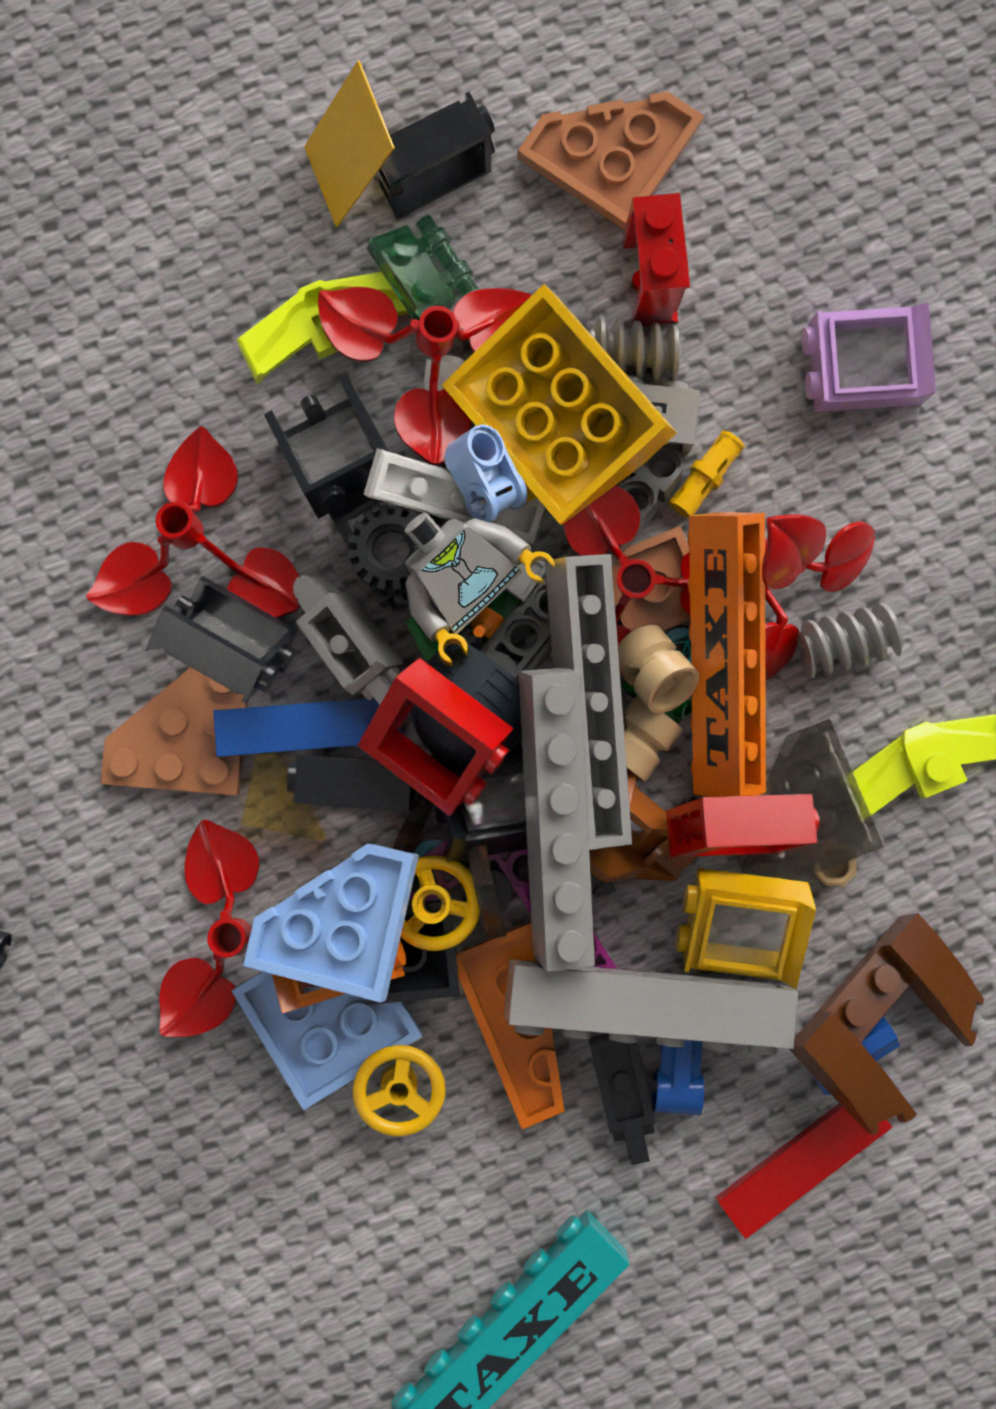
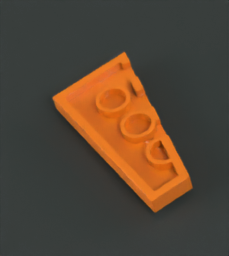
[456,921,565,1130]

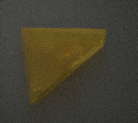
[241,753,327,841]

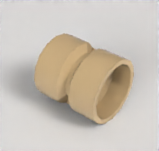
[618,624,700,713]
[623,696,683,782]

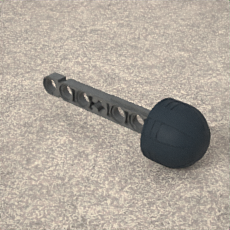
[410,446,683,767]

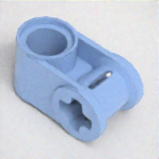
[444,425,528,522]

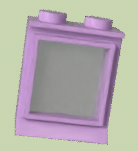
[802,302,936,412]

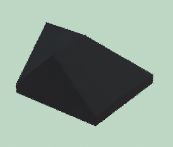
[366,900,460,1005]

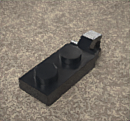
[588,1034,655,1165]

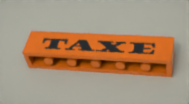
[687,512,766,797]

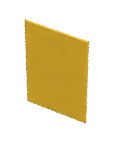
[304,60,395,227]

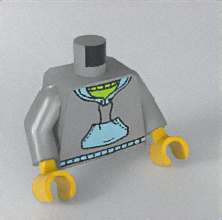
[405,512,556,666]

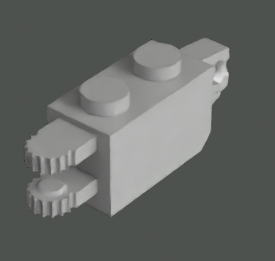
[292,575,404,705]

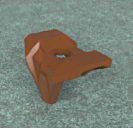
[589,769,696,883]

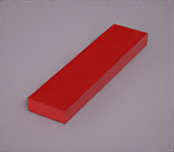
[715,1103,893,1240]

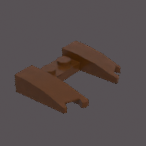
[789,913,984,1135]

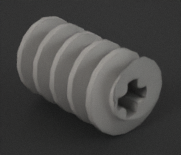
[590,316,681,383]
[797,603,902,679]

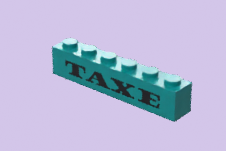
[391,1210,630,1409]

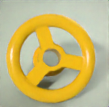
[401,855,481,951]
[352,1045,446,1137]

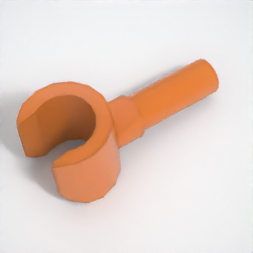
[469,607,505,639]

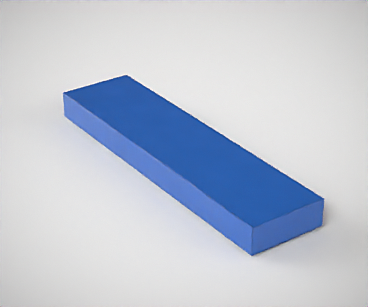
[213,699,402,757]

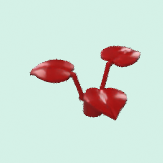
[318,287,532,465]
[86,426,301,618]
[564,485,690,675]
[762,514,876,680]
[159,820,316,1037]

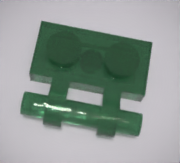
[366,215,479,321]

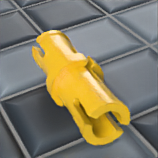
[668,430,745,519]

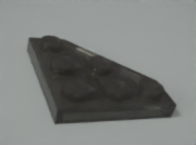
[735,719,885,881]

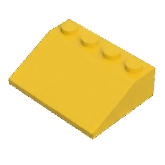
[442,284,677,525]

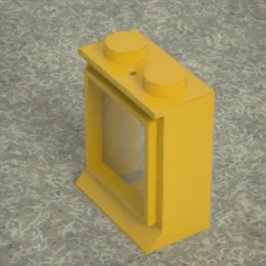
[675,868,816,990]

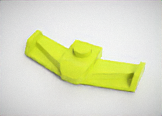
[236,268,420,385]
[839,714,996,824]

